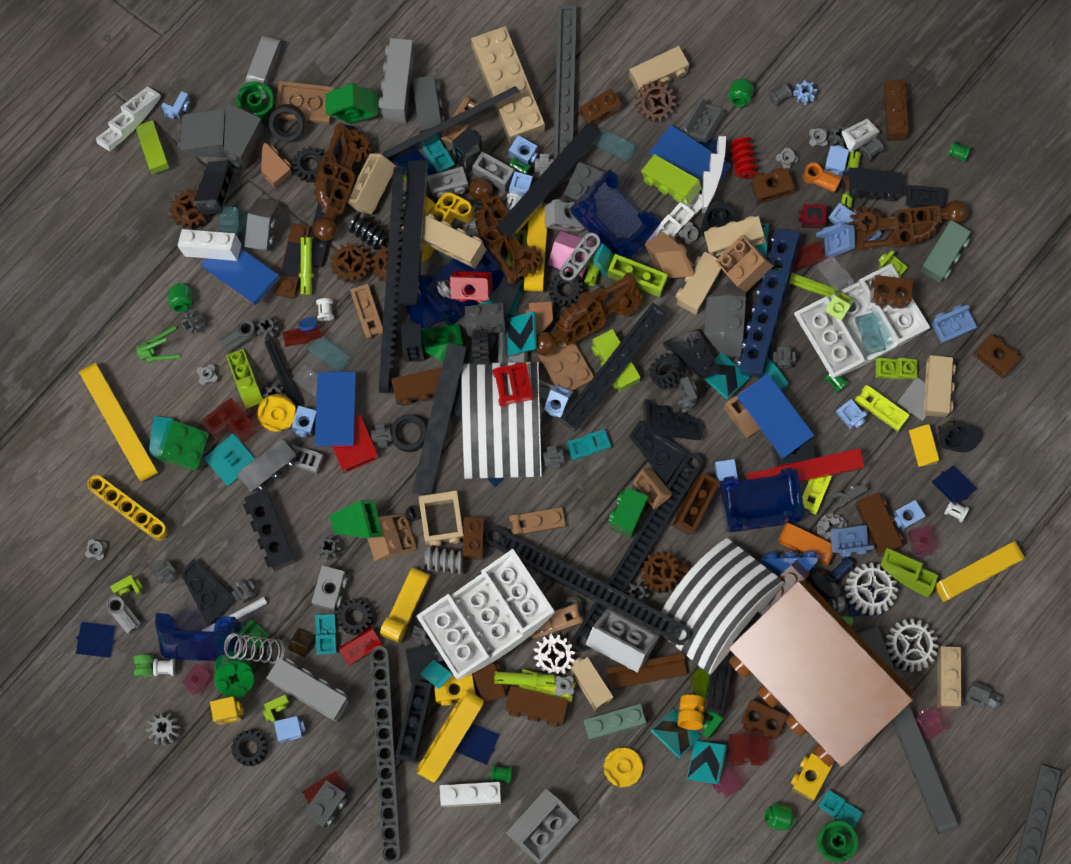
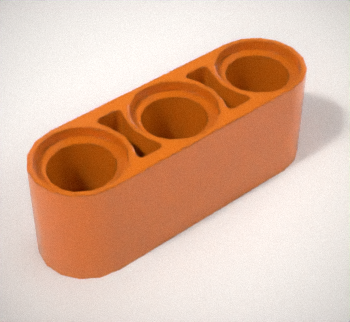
[777,523,834,566]

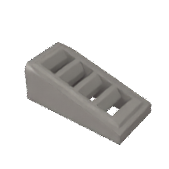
[291,444,324,474]

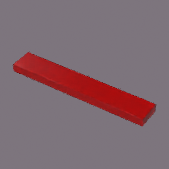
[746,448,864,493]

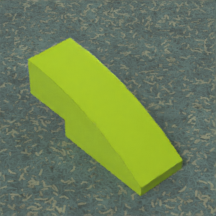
[136,120,169,174]
[880,548,938,598]

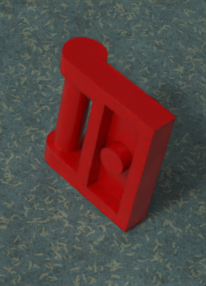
[492,362,533,407]

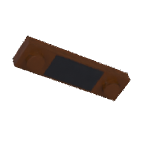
[275,223,311,299]

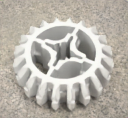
[845,563,898,616]
[885,619,939,672]

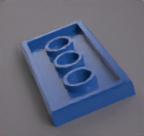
[649,125,732,191]
[200,249,280,306]
[315,372,357,447]
[736,373,814,459]

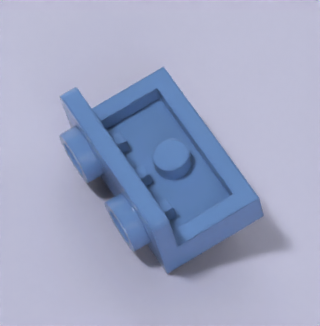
[816,222,855,258]
[932,304,977,344]
[831,525,874,556]

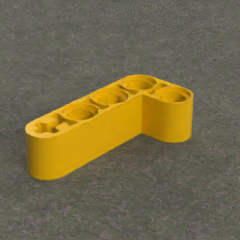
[421,192,476,262]
[380,567,431,644]

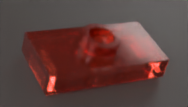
[792,241,826,273]
[282,323,323,347]
[302,771,346,804]

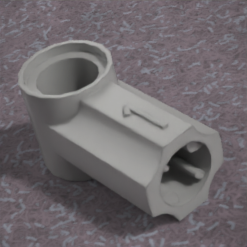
[106,596,141,634]

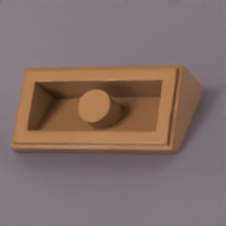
[633,469,672,509]

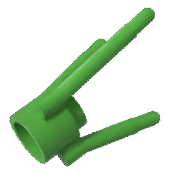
[136,326,181,362]

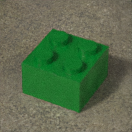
[325,83,379,124]
[156,420,209,471]
[608,487,648,538]

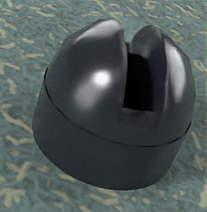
[406,505,421,522]

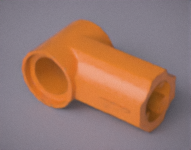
[803,163,842,193]

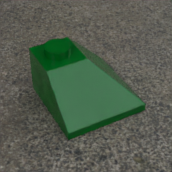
[422,324,465,362]

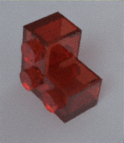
[201,397,257,443]
[726,734,768,766]

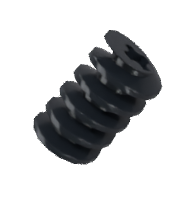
[348,211,389,250]

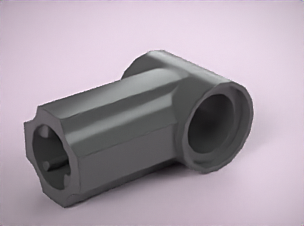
[219,320,257,353]

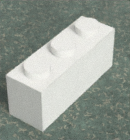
[177,229,242,261]
[440,782,501,807]

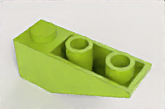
[226,349,263,409]

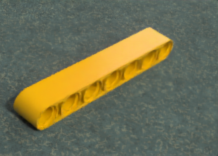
[78,362,158,482]

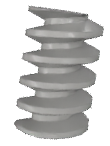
[422,546,463,575]

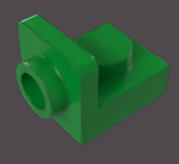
[238,619,271,651]
[702,711,723,739]

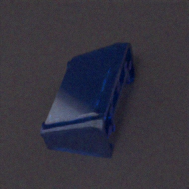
[570,169,661,258]
[419,235,504,326]
[720,468,805,533]
[155,613,241,662]

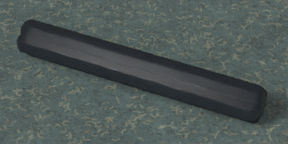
[264,338,301,408]

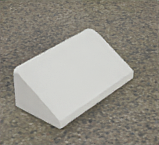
[842,118,880,152]

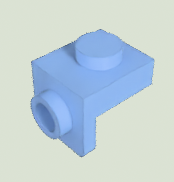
[162,91,191,120]
[836,399,867,429]

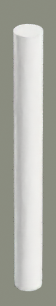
[195,597,267,641]

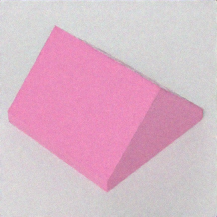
[548,231,596,278]

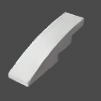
[96,86,161,152]
[702,136,726,213]
[644,193,702,244]

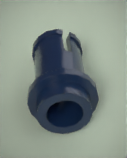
[832,557,854,582]

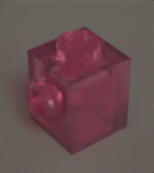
[908,526,935,557]
[182,663,214,696]
[915,708,946,741]
[711,766,743,799]

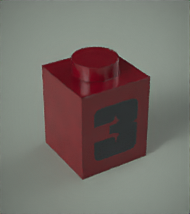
[798,204,826,229]

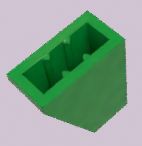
[329,500,384,538]

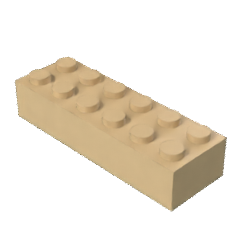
[471,26,545,144]

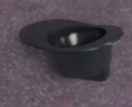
[701,200,735,238]
[938,420,981,453]

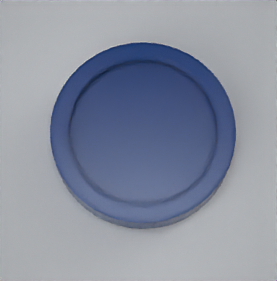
[298,317,318,331]

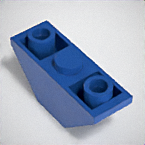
[760,550,822,577]

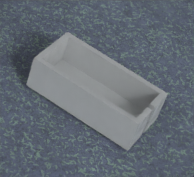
[379,38,414,123]
[267,658,350,723]

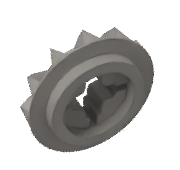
[817,513,848,544]

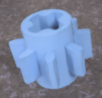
[793,80,817,105]

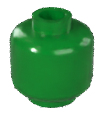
[728,78,754,107]
[168,283,193,312]
[764,803,795,831]

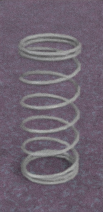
[224,633,285,664]

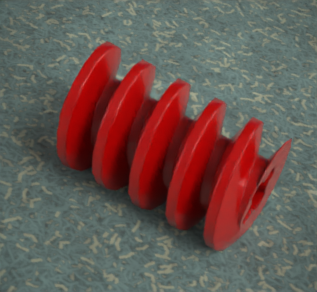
[730,137,759,179]

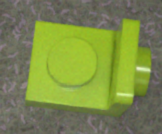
[878,250,908,277]
[826,290,854,320]
[110,575,143,596]
[263,695,290,724]

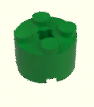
[236,81,275,123]
[213,651,254,698]
[816,821,858,863]

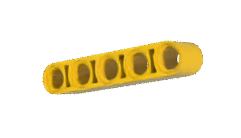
[524,203,549,292]
[87,475,168,541]
[934,541,1025,603]
[416,690,484,783]

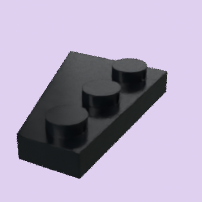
[663,329,720,380]
[643,399,703,441]
[629,420,687,484]
[180,559,236,627]

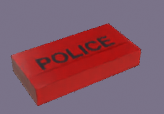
[338,627,382,665]

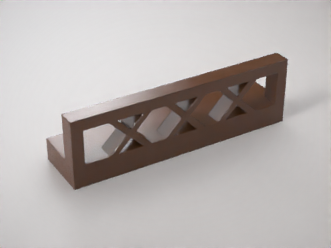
[606,653,687,690]

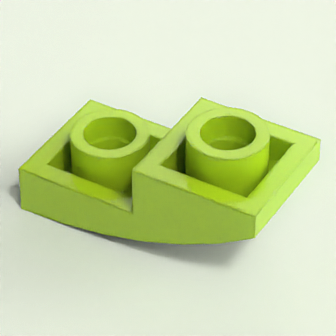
[876,358,917,379]

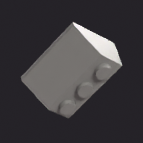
[586,608,659,673]
[506,789,579,864]

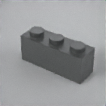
[412,75,444,133]

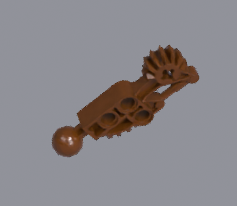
[313,123,373,241]
[469,177,543,284]
[848,200,969,250]
[535,272,643,356]

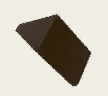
[288,628,316,657]

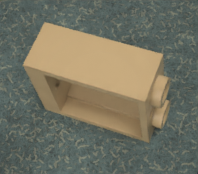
[418,491,463,547]
[570,657,613,712]

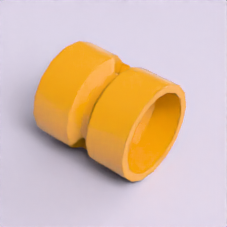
[677,695,705,730]

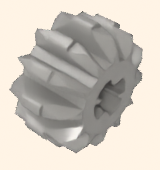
[146,711,181,746]

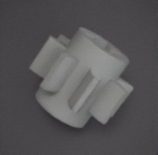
[535,154,554,176]

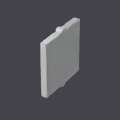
[897,377,927,421]

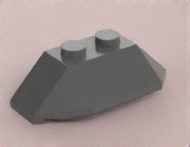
[704,283,746,358]

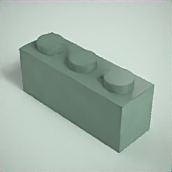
[920,220,971,283]
[583,704,646,741]

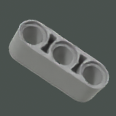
[246,35,282,85]
[560,233,601,282]

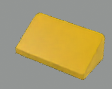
[909,424,939,467]

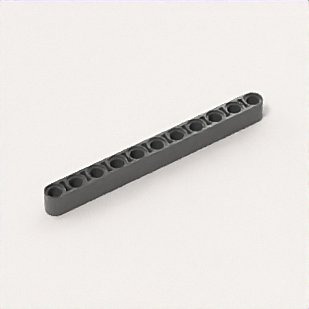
[857,626,958,835]
[370,646,401,864]

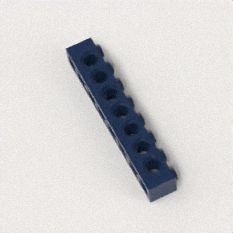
[737,228,801,379]

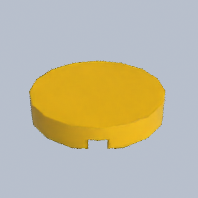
[258,394,296,432]
[604,748,643,788]

